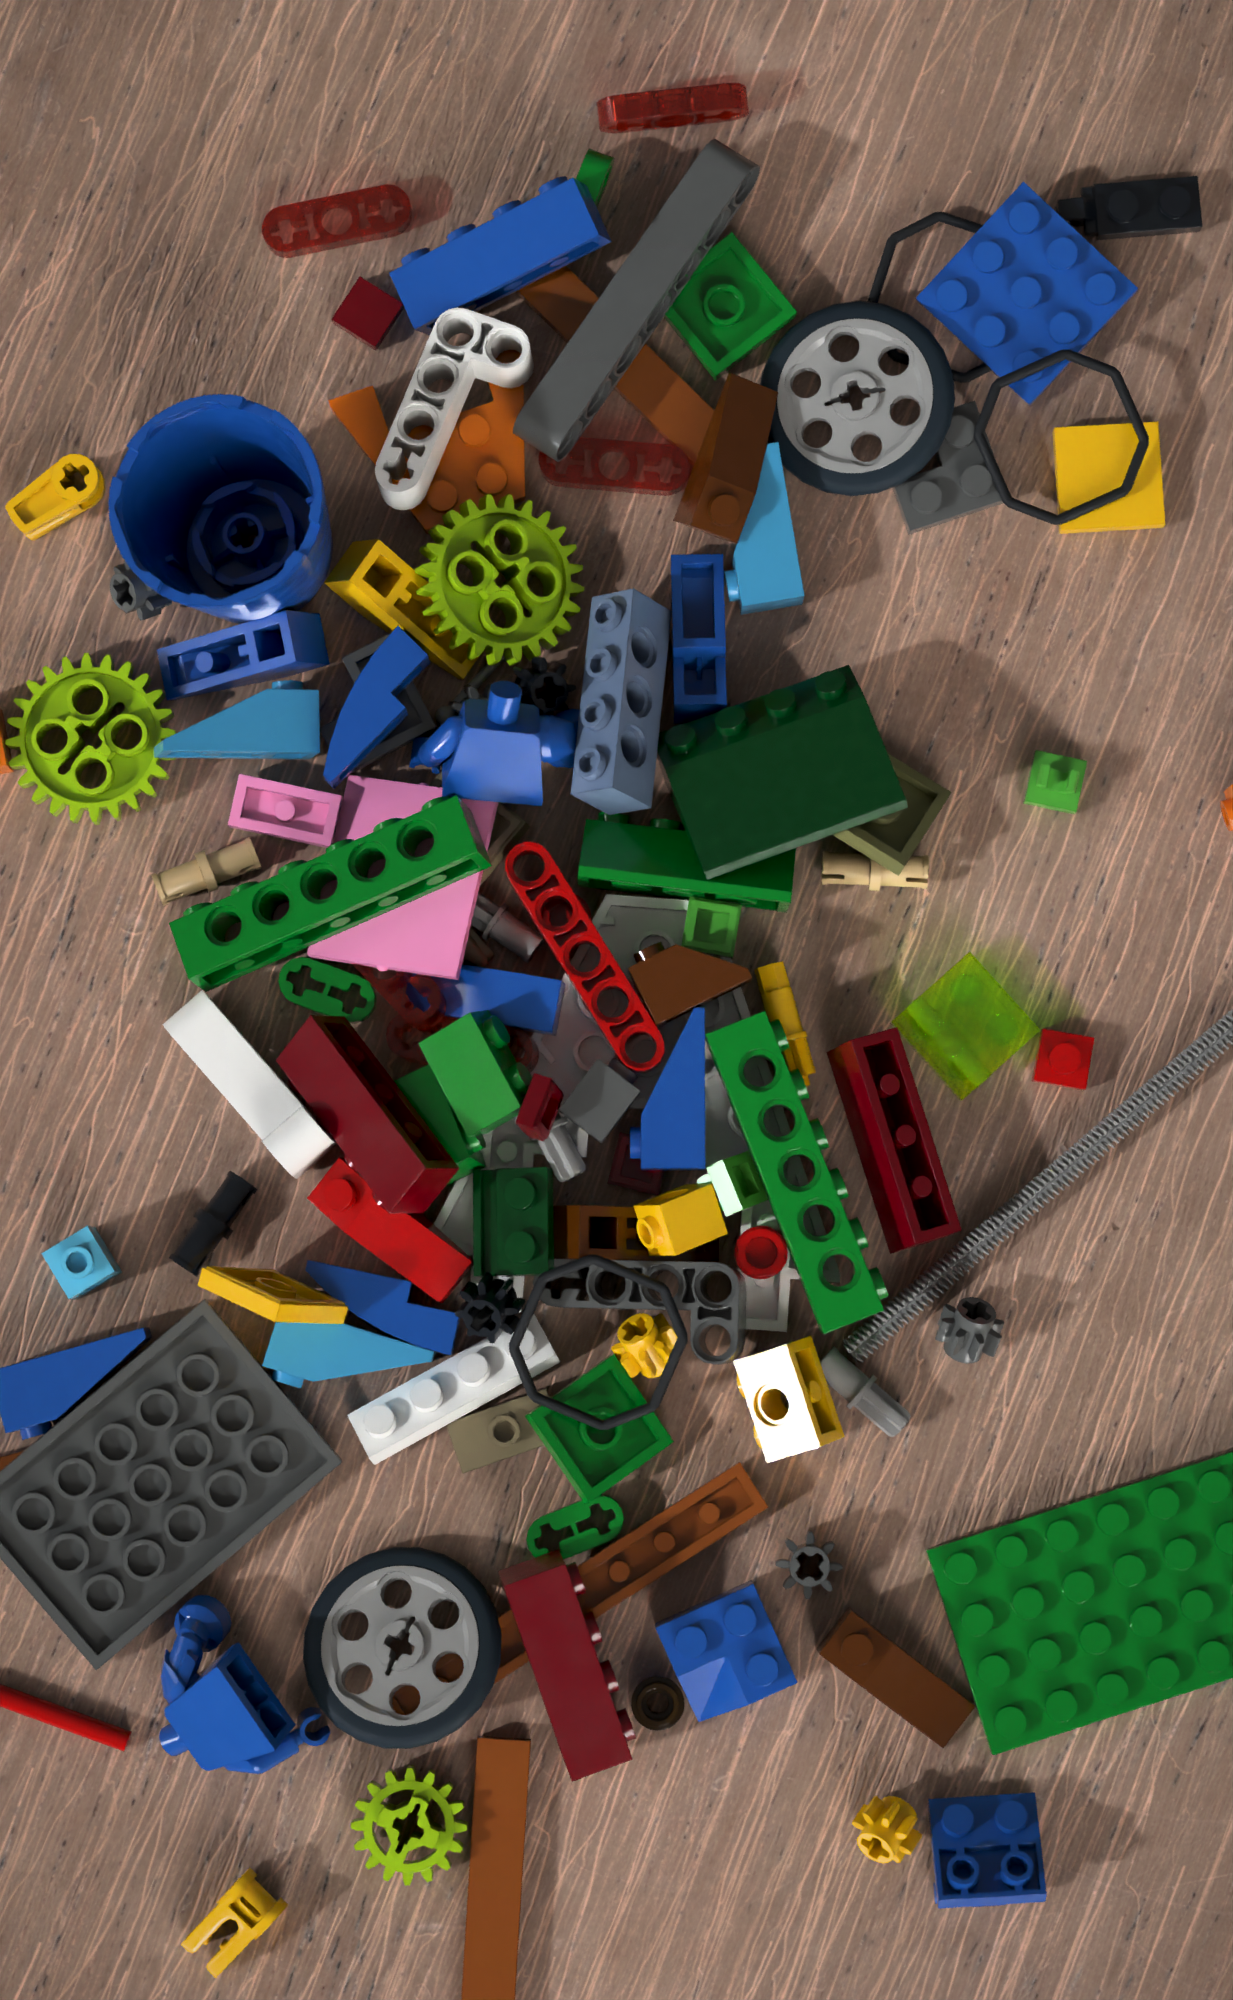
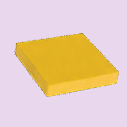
[1052,422,1165,534]
[197,1266,349,1324]

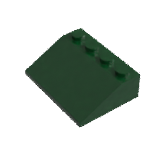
[657,665,908,880]

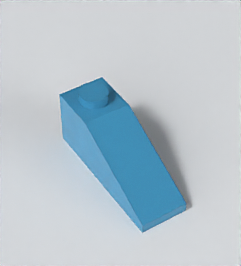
[724,442,804,615]
[154,680,320,760]
[262,1322,436,1388]

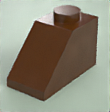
[628,942,752,1028]

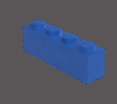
[389,176,612,335]

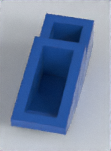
[671,554,727,724]
[323,626,430,789]
[403,964,566,1036]
[305,1260,461,1355]

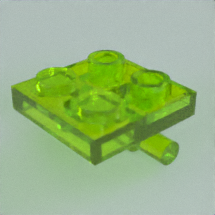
[890,952,1040,1102]

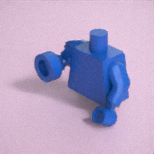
[409,681,580,806]
[159,1595,330,1774]

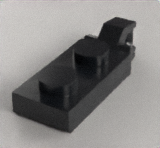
[1055,176,1202,240]

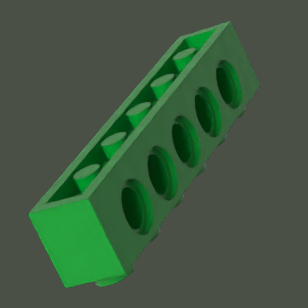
[169,795,492,992]
[705,1011,889,1334]

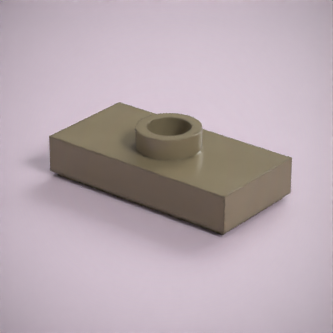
[446,1389,549,1474]

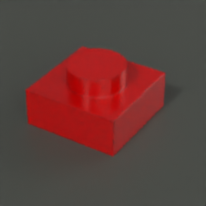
[1032,1028,1095,1091]

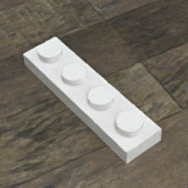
[347,1314,560,1465]

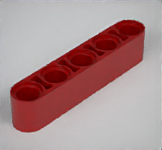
[505,842,665,1074]

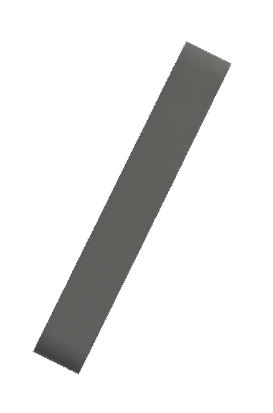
[513,139,760,462]

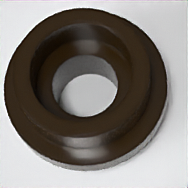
[631,1676,684,1731]

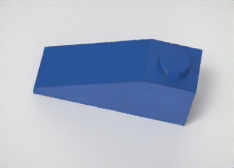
[157,610,330,700]
[630,1008,705,1170]
[0,1327,152,1440]

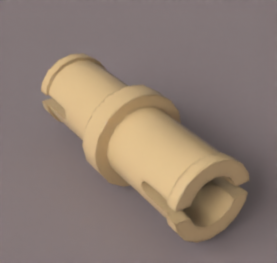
[151,837,262,906]
[821,851,929,891]

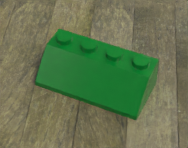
[578,812,796,913]

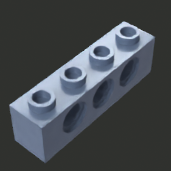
[571,588,672,815]

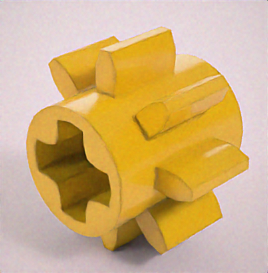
[611,1313,678,1378]
[852,1796,922,1863]

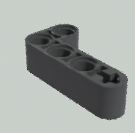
[533,1259,746,1365]

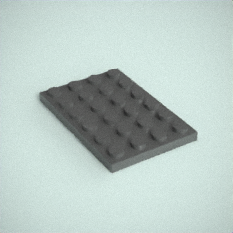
[0,1299,342,1670]

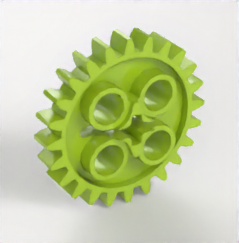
[415,494,584,666]
[5,653,177,825]

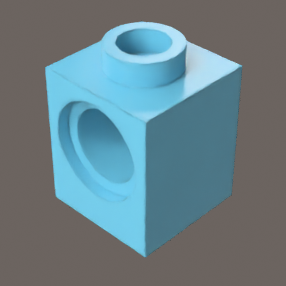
[41,1226,122,1300]

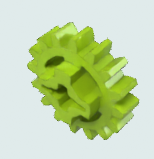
[351,1765,468,1886]

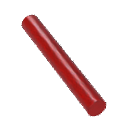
[0,1684,132,1752]

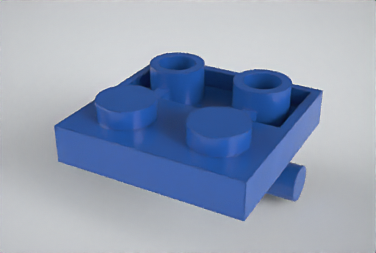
[928,1792,1047,1909]

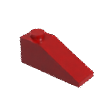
[307,1157,474,1303]

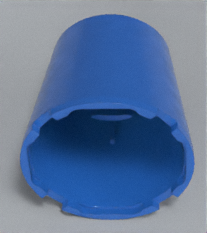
[109,394,333,624]

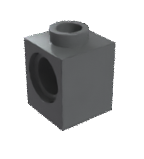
[559,1058,640,1144]

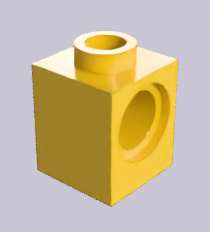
[634,1183,728,1256]

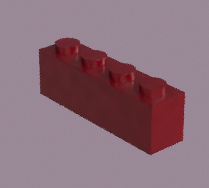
[276,1015,460,1214]
[827,1027,962,1254]
[498,1549,636,1782]

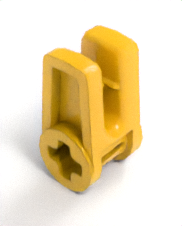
[5,454,106,541]
[181,1867,288,1978]

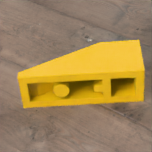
[324,539,479,679]

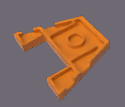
[328,350,525,534]

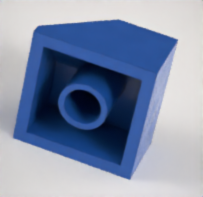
[655,1580,798,1722]

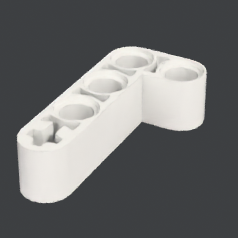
[375,307,534,510]
[162,990,337,1179]

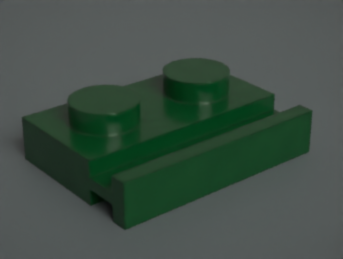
[473,1167,554,1278]

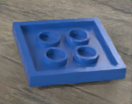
[916,181,1138,406]

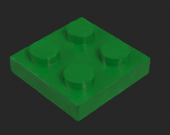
[664,232,797,381]
[525,1354,674,1504]

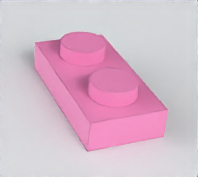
[228,774,343,848]

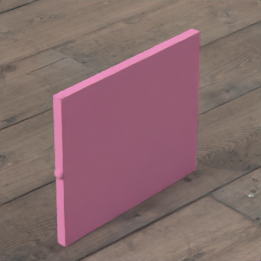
[307,775,499,980]

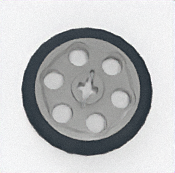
[760,301,955,496]
[303,1547,502,1749]

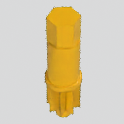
[754,961,816,1087]

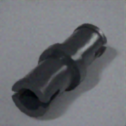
[169,1171,258,1277]

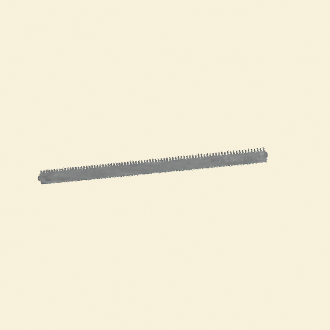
[841,1008,1233,1363]

